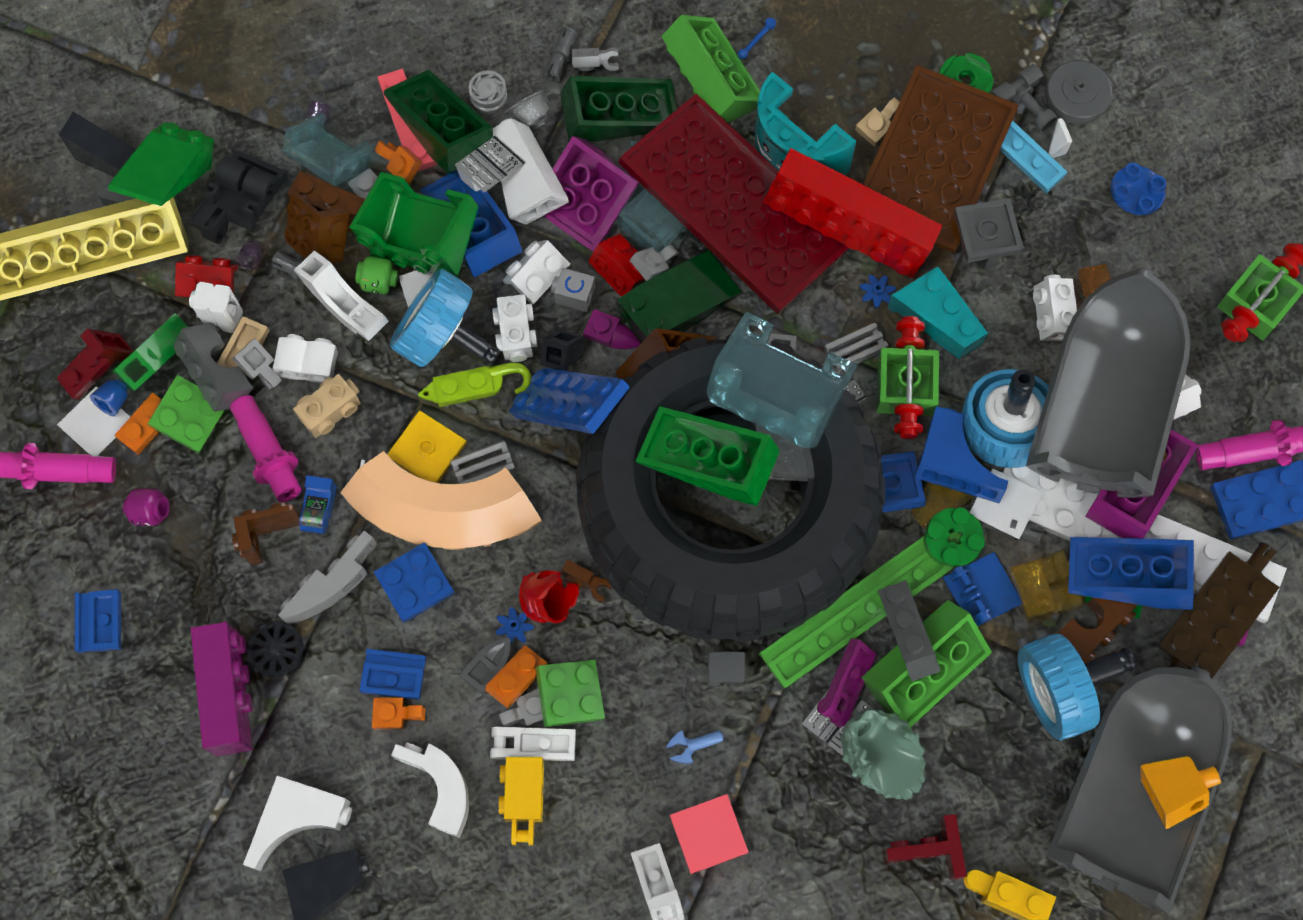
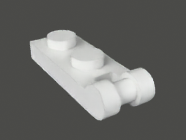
[490,727,576,761]

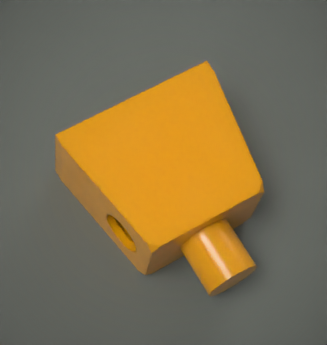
[1140,756,1221,829]

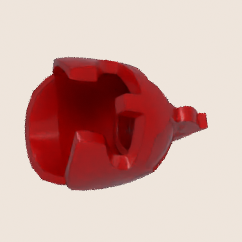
[518,570,579,623]

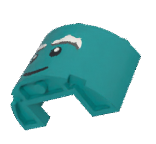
[754,72,856,175]

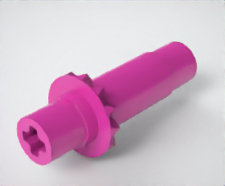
[230,395,302,502]
[1195,419,1303,471]
[0,443,116,489]

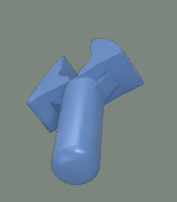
[666,730,723,764]

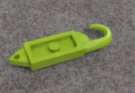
[418,362,532,407]

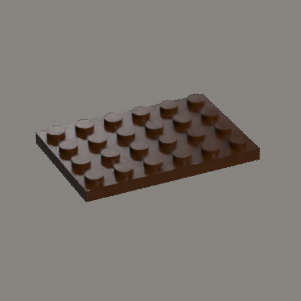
[863,65,1019,254]

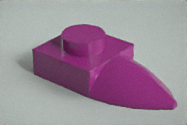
[583,309,641,350]

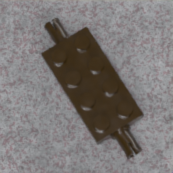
[1157,542,1280,679]

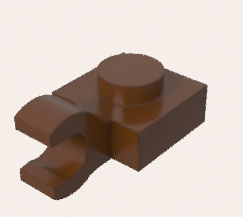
[562,559,612,603]

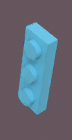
[1000,120,1067,194]

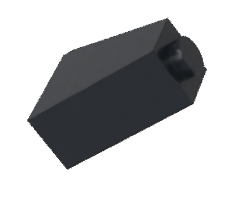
[59,112,136,177]
[283,849,370,920]

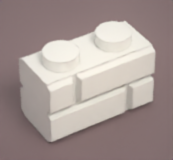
[189,282,243,333]

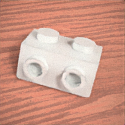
[503,240,570,304]

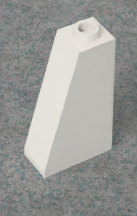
[493,118,569,225]

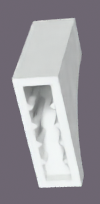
[243,776,352,871]

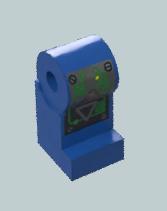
[300,475,337,535]

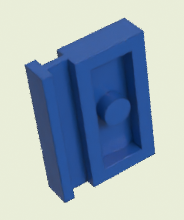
[75,589,121,653]
[359,649,427,700]

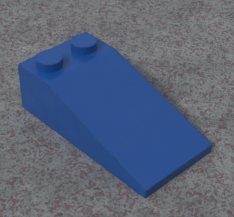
[420,170,523,278]
[1068,537,1194,610]

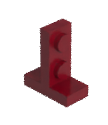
[57,328,133,399]
[883,814,967,880]

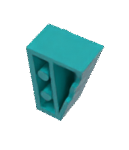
[888,267,988,359]

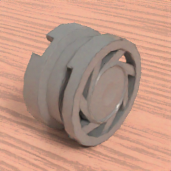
[468,70,508,115]

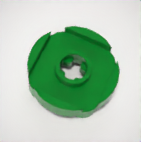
[939,53,994,93]
[923,508,985,567]

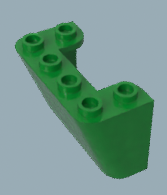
[349,172,479,278]

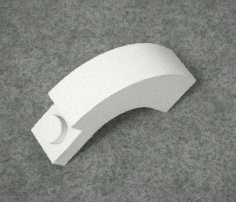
[294,251,389,341]
[391,742,469,838]

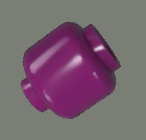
[123,488,170,526]

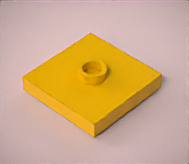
[387,410,467,483]

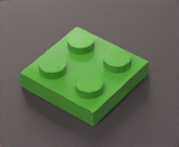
[147,375,224,454]
[535,660,605,727]

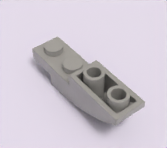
[278,531,377,625]

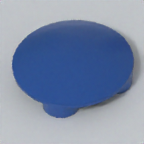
[1110,163,1166,215]

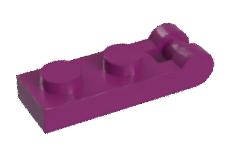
[817,639,877,727]

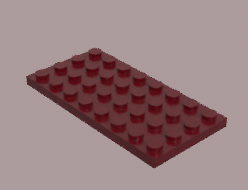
[618,94,850,314]

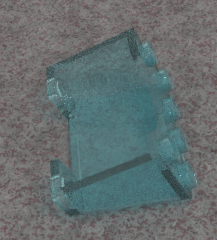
[707,312,857,448]

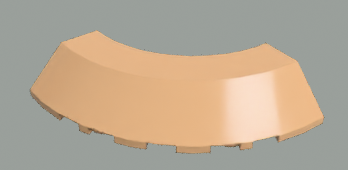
[340,451,542,550]

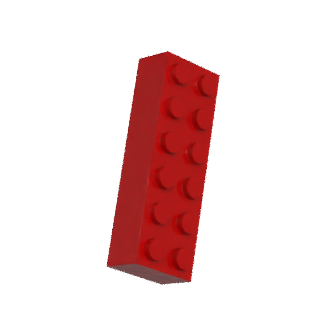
[763,148,943,278]

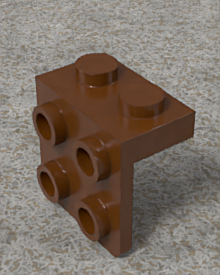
[284,193,349,264]
[232,502,300,566]

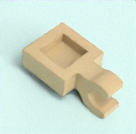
[855,97,900,147]

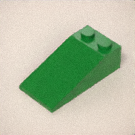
[108,122,214,206]
[636,406,780,506]

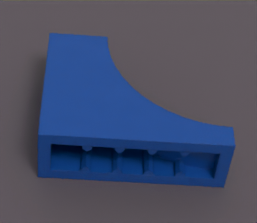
[915,406,1008,504]

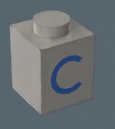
[551,268,596,312]

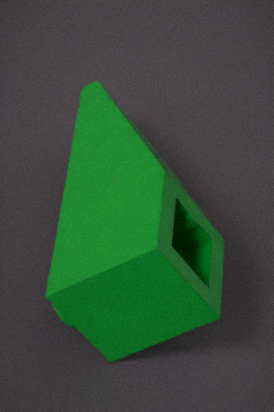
[112,313,188,391]

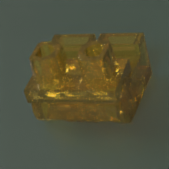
[1010,550,1083,622]

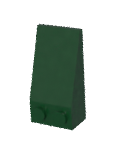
[384,70,493,174]
[560,76,677,142]
[617,250,741,343]

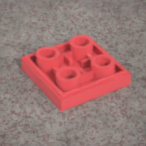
[670,794,749,875]

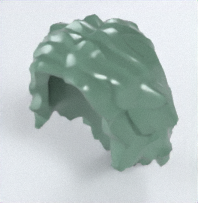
[840,709,926,800]

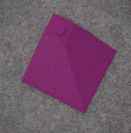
[543,136,640,252]

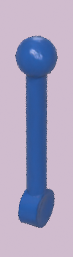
[738,18,776,60]

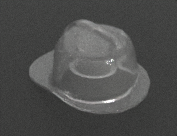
[501,87,552,127]

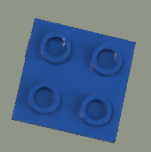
[943,552,1023,627]

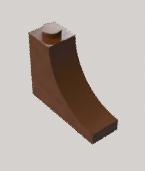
[615,328,716,379]

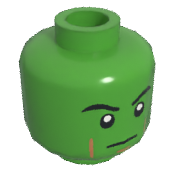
[356,256,398,295]

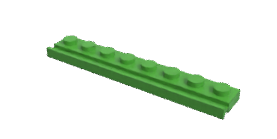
[758,530,960,689]

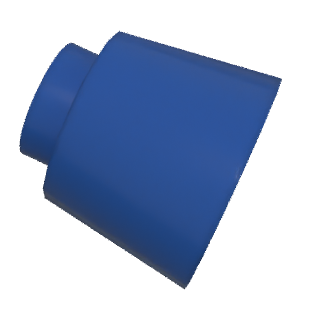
[90,379,128,417]

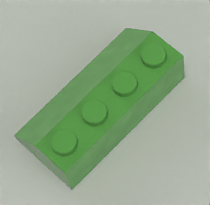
[661,15,760,122]
[861,600,992,727]

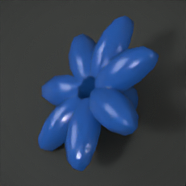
[859,274,896,309]
[496,607,534,644]

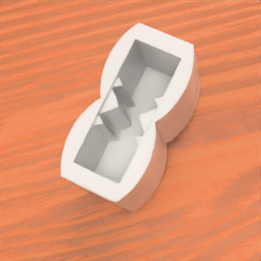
[273,334,338,383]

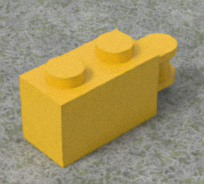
[499,757,544,846]
[963,870,1056,920]

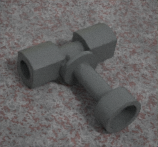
[991,64,1058,132]

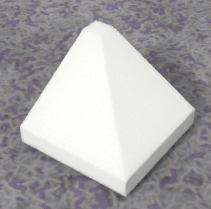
[1048,118,1072,158]

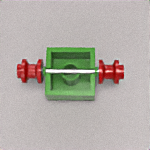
[1217,243,1303,342]
[876,316,939,439]

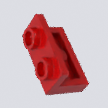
[589,233,646,297]
[175,255,238,297]

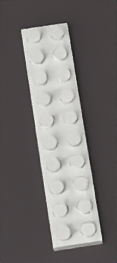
[1003,466,1287,623]

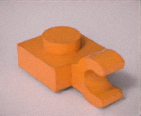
[374,140,423,185]
[372,698,426,729]

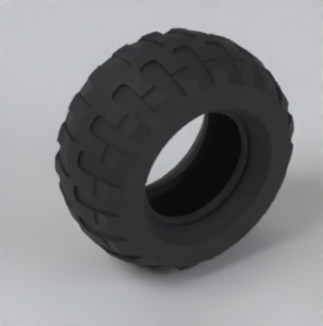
[576,335,886,642]

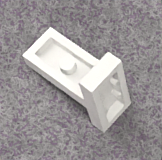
[631,843,685,920]

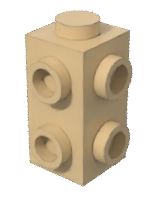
[293,374,361,439]

